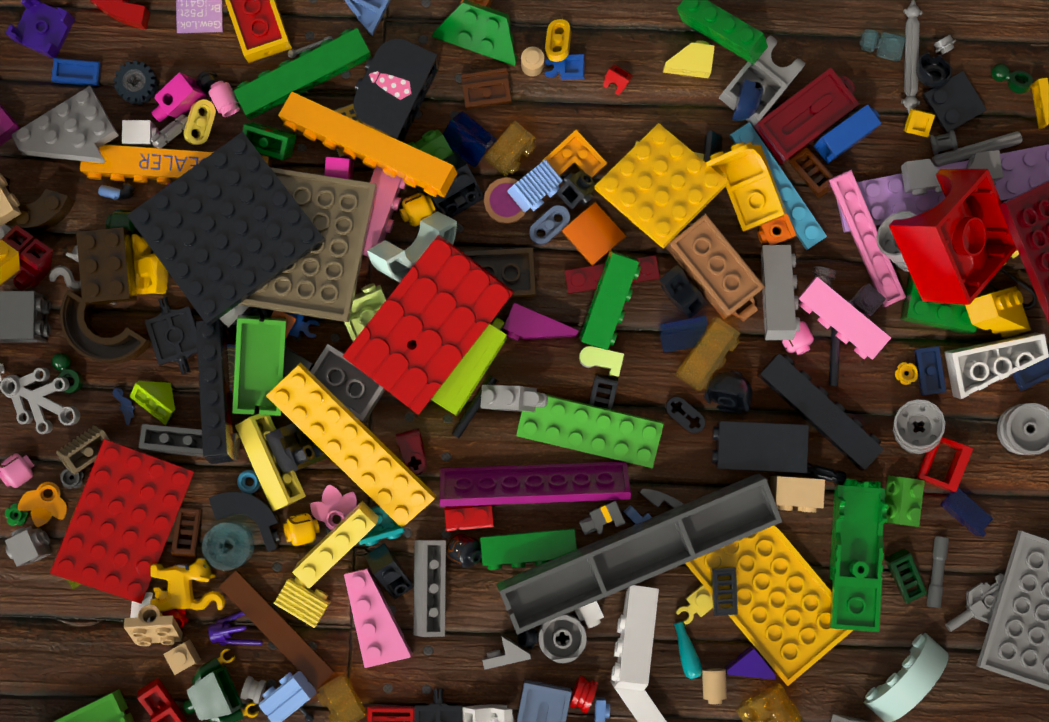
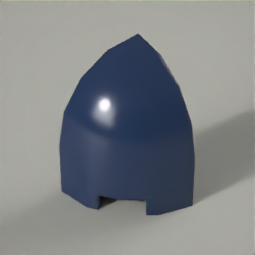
[731,79,763,121]

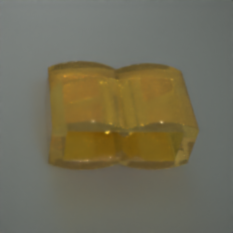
[317,673,367,722]

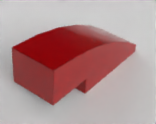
[89,0,150,30]
[137,678,187,722]

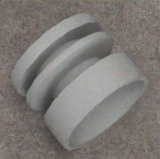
[876,211,916,272]
[893,399,945,454]

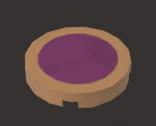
[484,177,528,224]

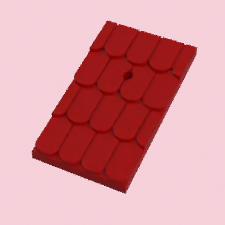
[342,235,514,415]

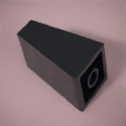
[711,421,809,473]

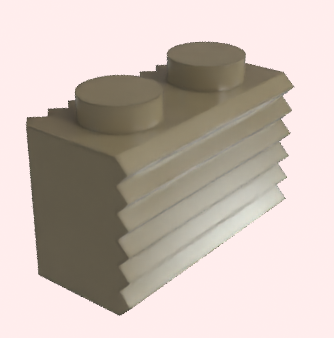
[56,425,110,475]

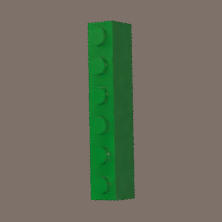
[233,28,372,120]

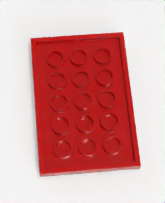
[50,439,194,604]

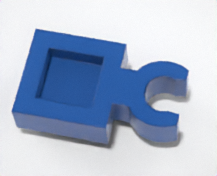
[545,54,585,80]
[286,312,320,338]

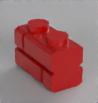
[444,505,494,531]

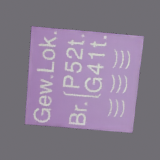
[176,0,223,33]

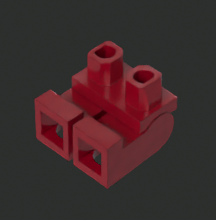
[1,225,53,291]

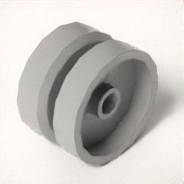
[997,403,1049,455]

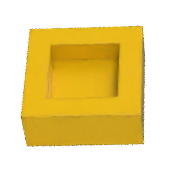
[904,108,935,137]

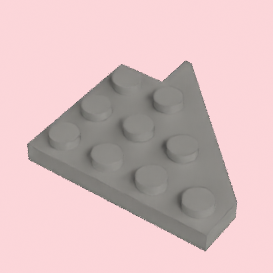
[11,86,119,163]

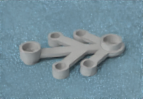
[0,368,80,434]

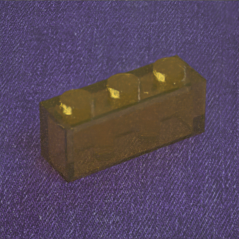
[675,317,741,391]

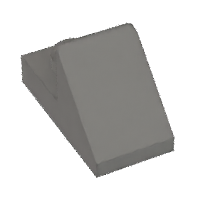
[482,634,531,670]

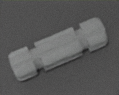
[151,114,188,149]

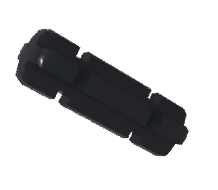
[800,463,846,485]

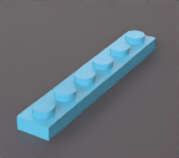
[729,122,827,250]

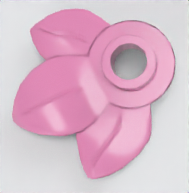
[310,485,357,530]

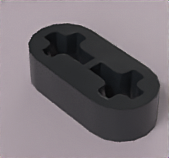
[665,397,705,433]

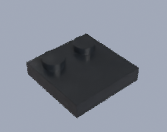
[922,71,987,134]

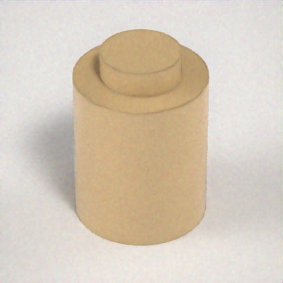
[521,47,544,76]
[702,668,727,704]

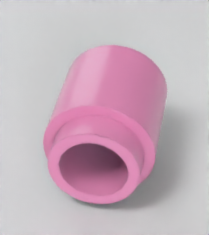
[208,81,240,117]

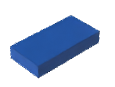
[51,58,102,86]

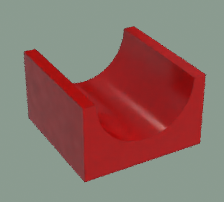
[889,169,1017,305]

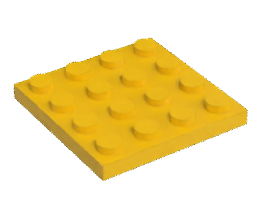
[595,123,728,249]

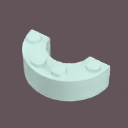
[367,211,457,283]
[864,633,949,722]

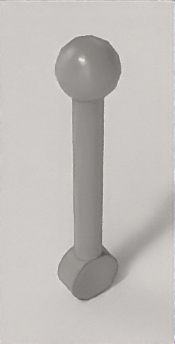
[287,36,333,58]

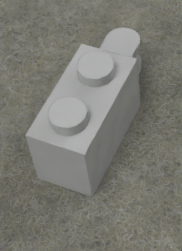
[480,385,548,412]

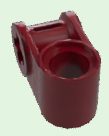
[396,428,427,475]

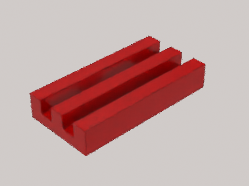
[367,706,414,722]

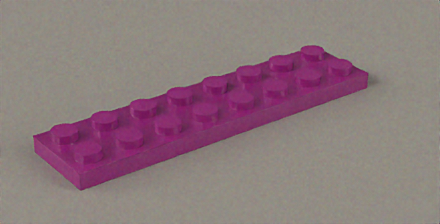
[440,462,631,507]

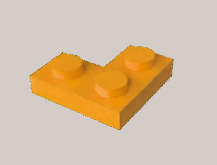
[542,130,607,178]

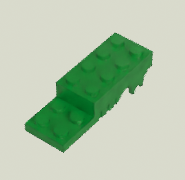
[829,479,888,632]

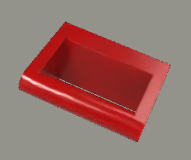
[916,437,973,492]

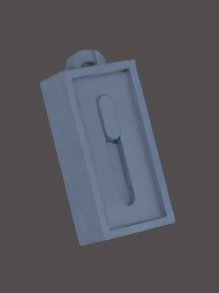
[516,679,572,722]

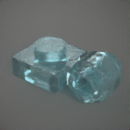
[859,29,906,62]

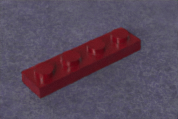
[564,255,660,294]

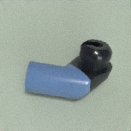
[98,182,135,200]

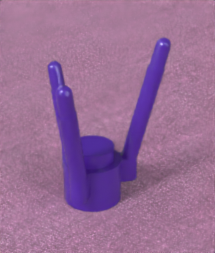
[208,611,263,645]

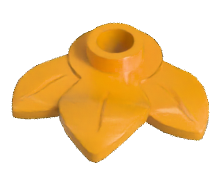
[18,481,67,527]

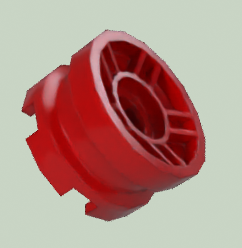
[569,675,598,714]

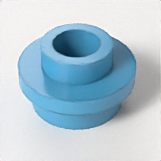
[237,470,261,493]

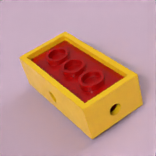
[225,0,292,63]

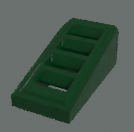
[884,549,927,604]

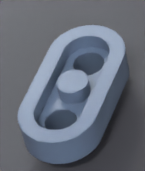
[529,205,570,245]

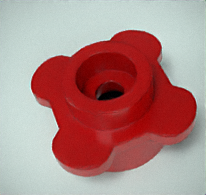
[162,609,189,628]

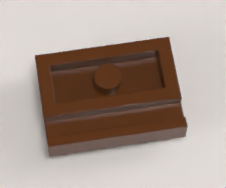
[461,68,511,109]

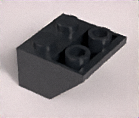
[429,151,484,218]

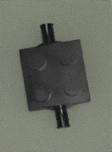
[145,297,198,375]
[414,688,462,722]

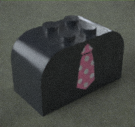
[354,39,439,142]

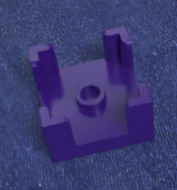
[5,0,75,59]

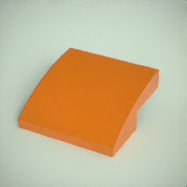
[561,202,626,266]

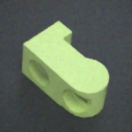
[579,346,624,378]

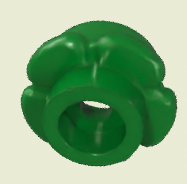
[5,503,28,526]

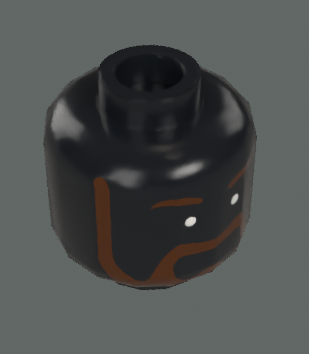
[446,534,482,568]

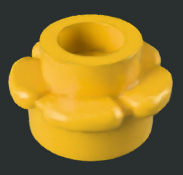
[895,362,918,385]

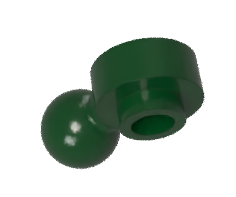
[991,63,1033,94]
[52,352,83,393]

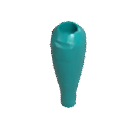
[674,621,702,679]

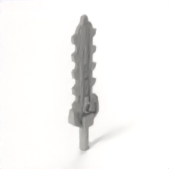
[945,573,1004,632]

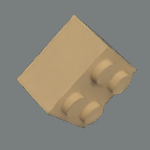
[769,476,825,513]

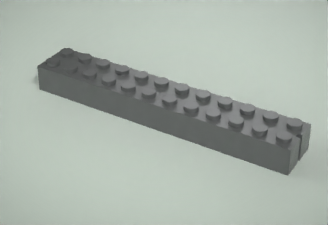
[497,473,782,634]

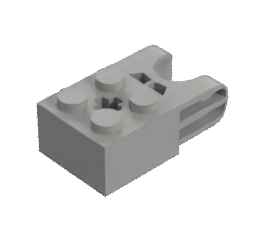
[719,35,805,127]

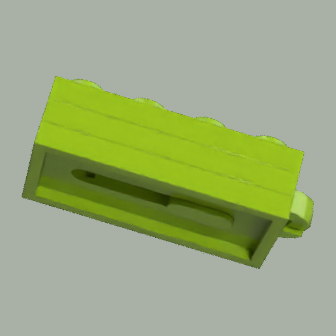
[432,318,507,417]

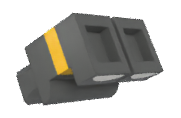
[579,500,625,535]

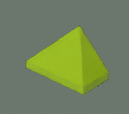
[130,381,175,425]

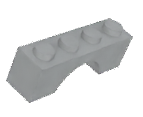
[901,150,1003,196]

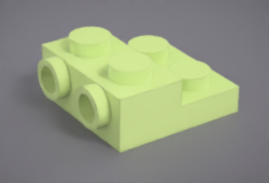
[344,283,386,342]

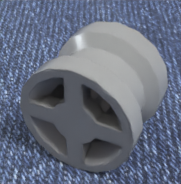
[240,676,267,704]

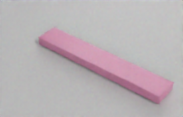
[829,170,906,307]

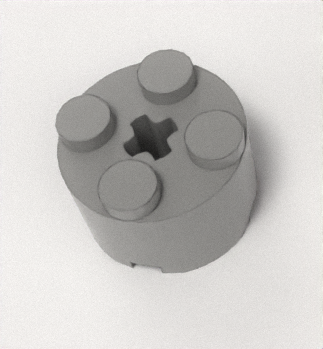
[538,613,587,663]

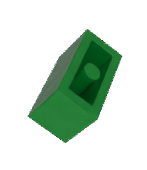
[242,122,296,160]

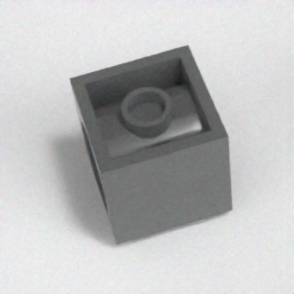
[0,291,51,343]

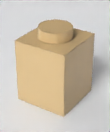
[163,640,201,675]

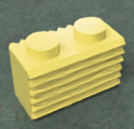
[274,577,331,628]

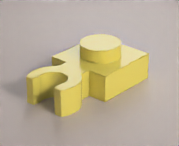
[675,585,713,625]

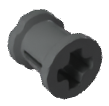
[930,130,958,155]

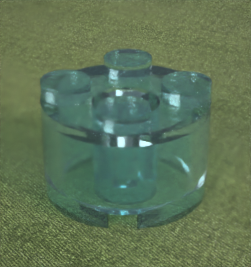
[202,522,255,571]

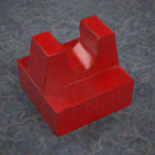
[603,64,634,95]

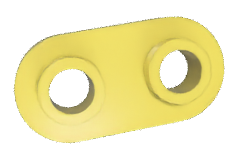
[184,100,216,145]

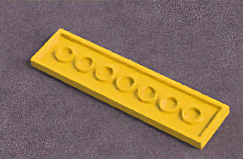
[266,362,436,527]

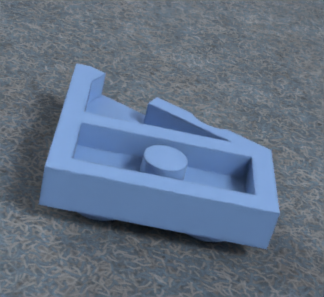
[344,0,391,36]

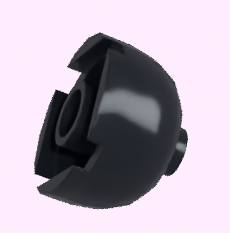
[704,370,753,414]

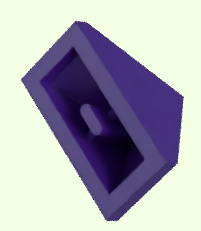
[725,646,775,680]

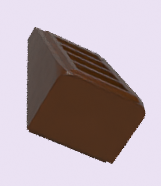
[789,146,834,199]
[171,507,202,559]

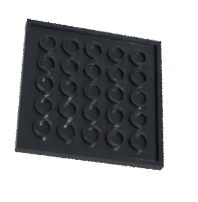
[127,132,325,326]

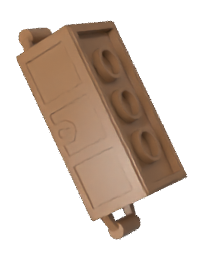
[666,214,765,322]

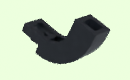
[209,491,281,552]

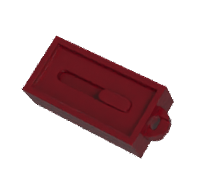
[754,68,859,165]

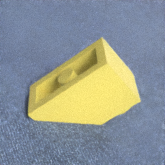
[663,41,714,78]

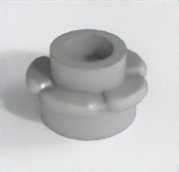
[934,35,956,55]

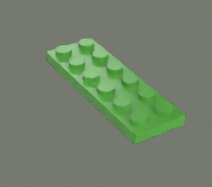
[516,392,664,468]

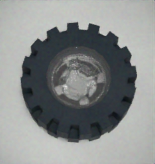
[113,60,159,105]

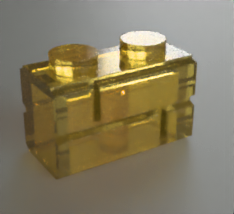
[485,121,536,176]

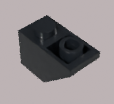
[365,543,414,600]

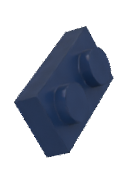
[914,346,946,396]

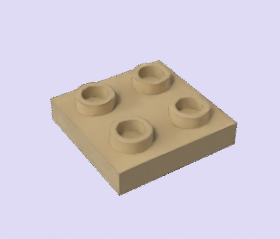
[124,604,183,646]

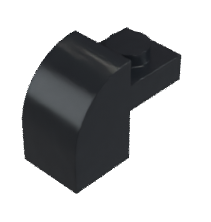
[659,265,707,319]

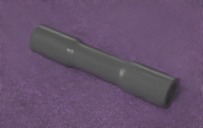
[926,536,949,608]

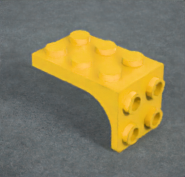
[705,142,787,232]

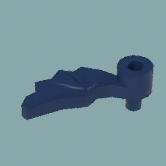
[113,387,135,425]

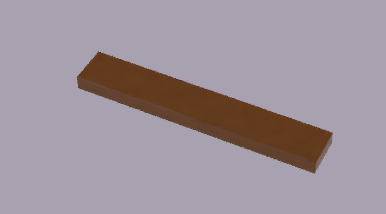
[219,570,335,689]

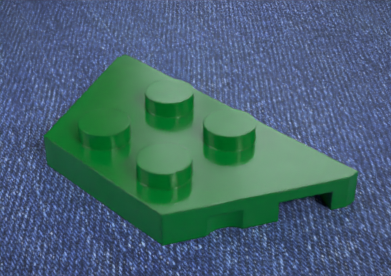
[432,0,518,66]

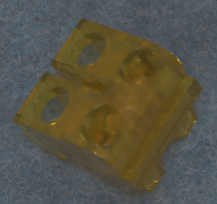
[736,683,803,722]

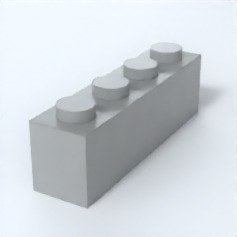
[760,245,800,340]
[414,540,446,637]

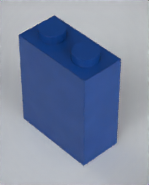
[813,104,881,164]

